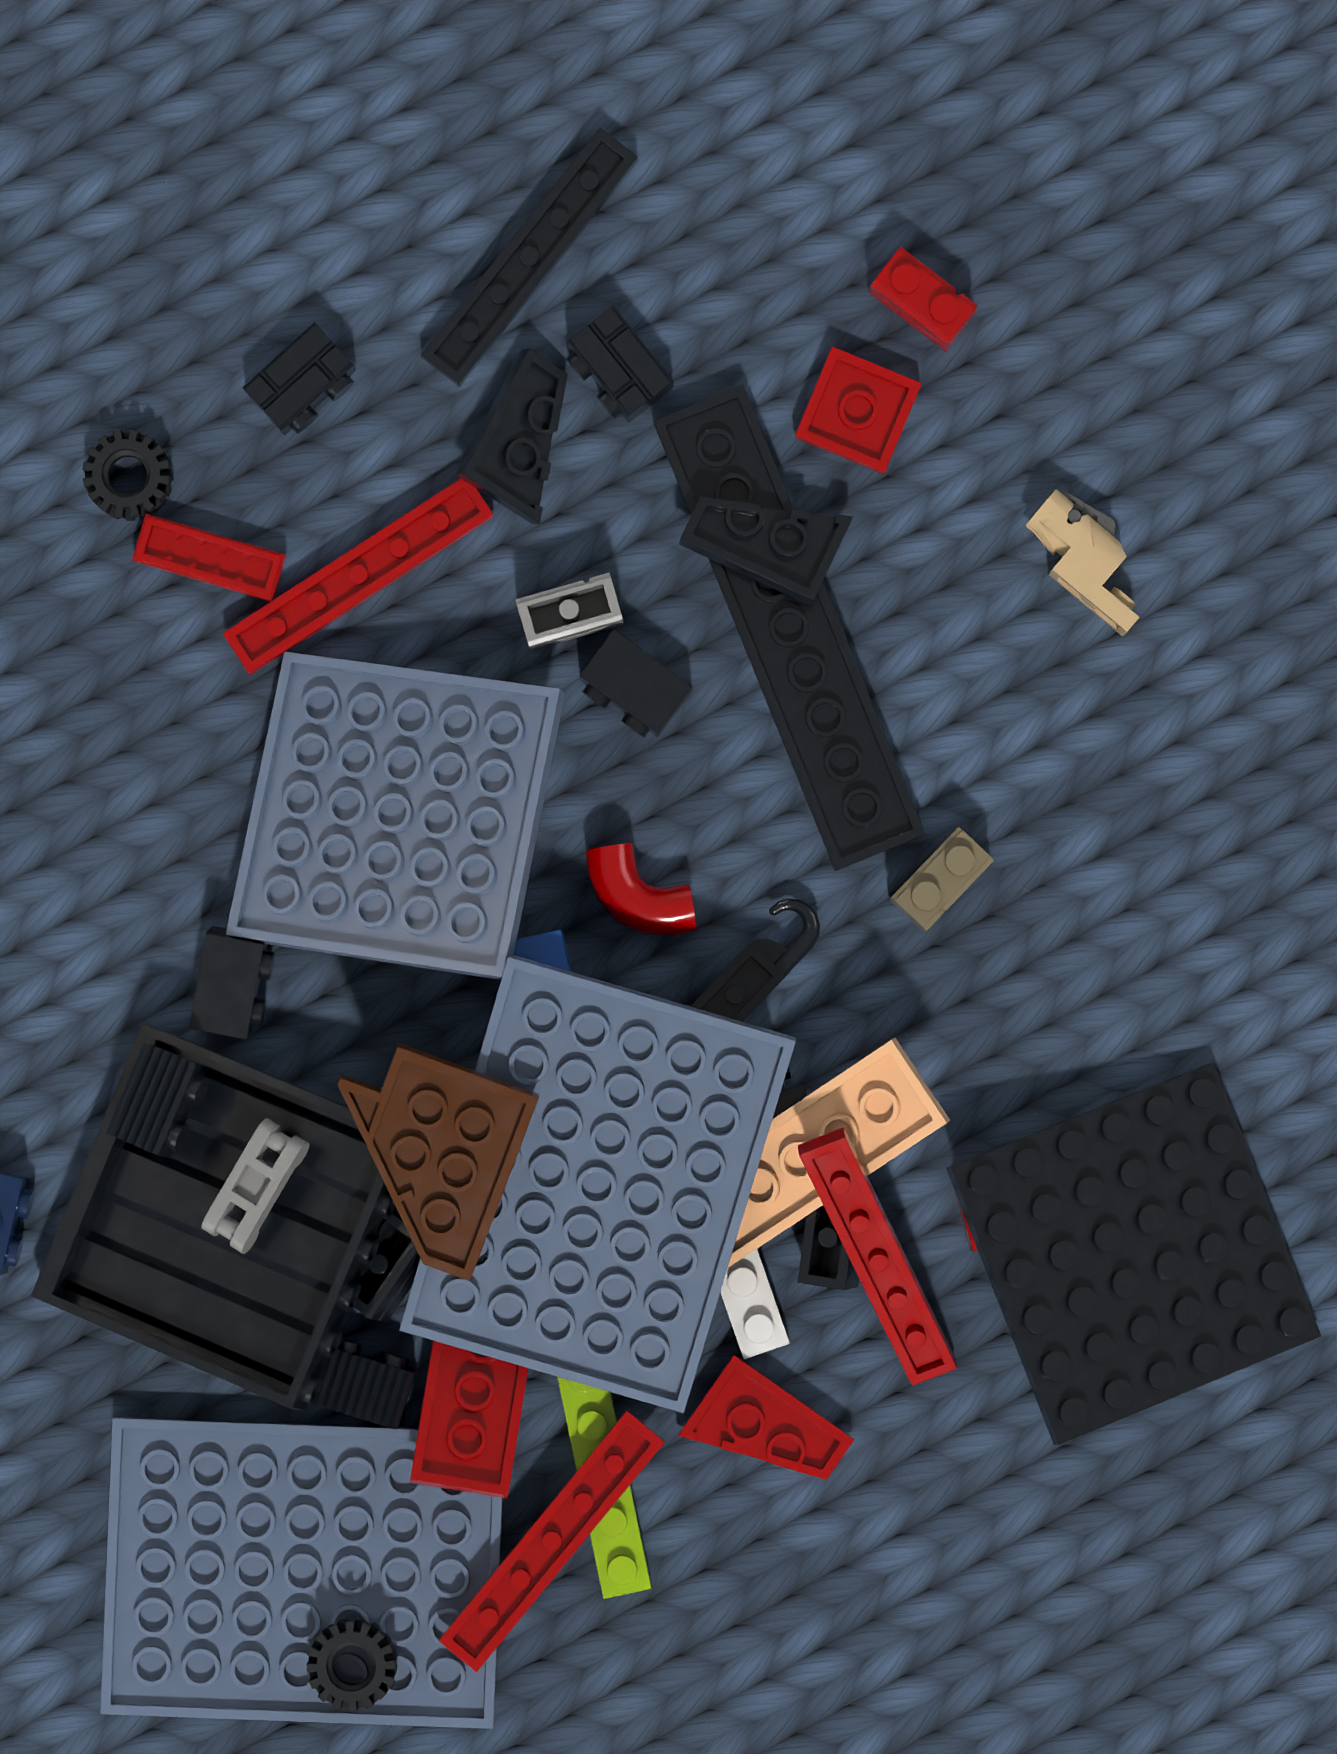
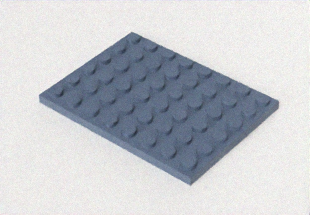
[399,954,796,1413]
[100,1417,503,1729]

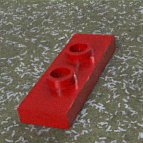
[132,514,287,602]

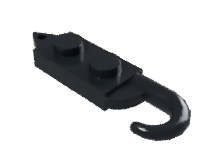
[690,898,820,1022]

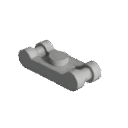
[201,1118,309,1254]

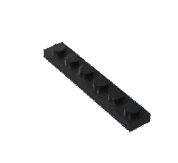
[421,128,638,388]

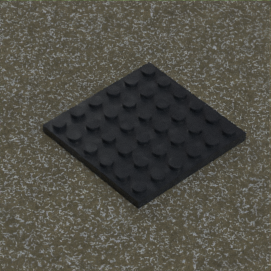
[946,1062,1321,1445]

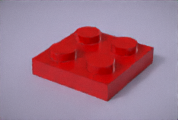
[795,346,922,475]

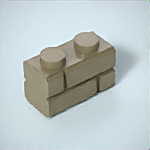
[889,827,994,933]

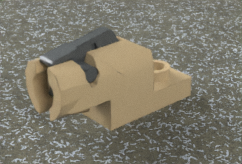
[1026,489,1139,636]

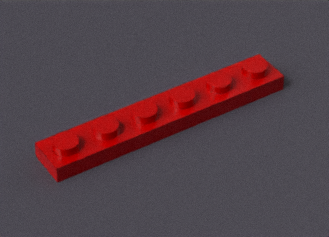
[222,479,494,676]
[798,1127,957,1386]
[439,1410,665,1672]

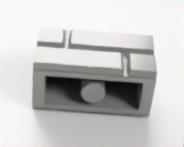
[516,572,624,651]

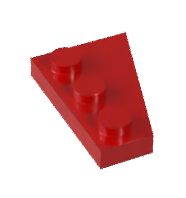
[678,1354,854,1480]

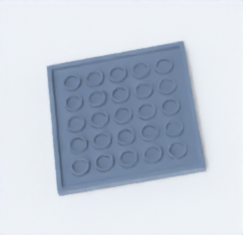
[226,652,565,980]

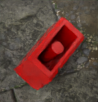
[869,247,978,352]

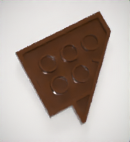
[338,1043,539,1281]

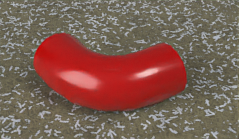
[585,843,697,936]

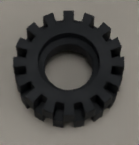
[82,429,174,521]
[306,1618,398,1711]

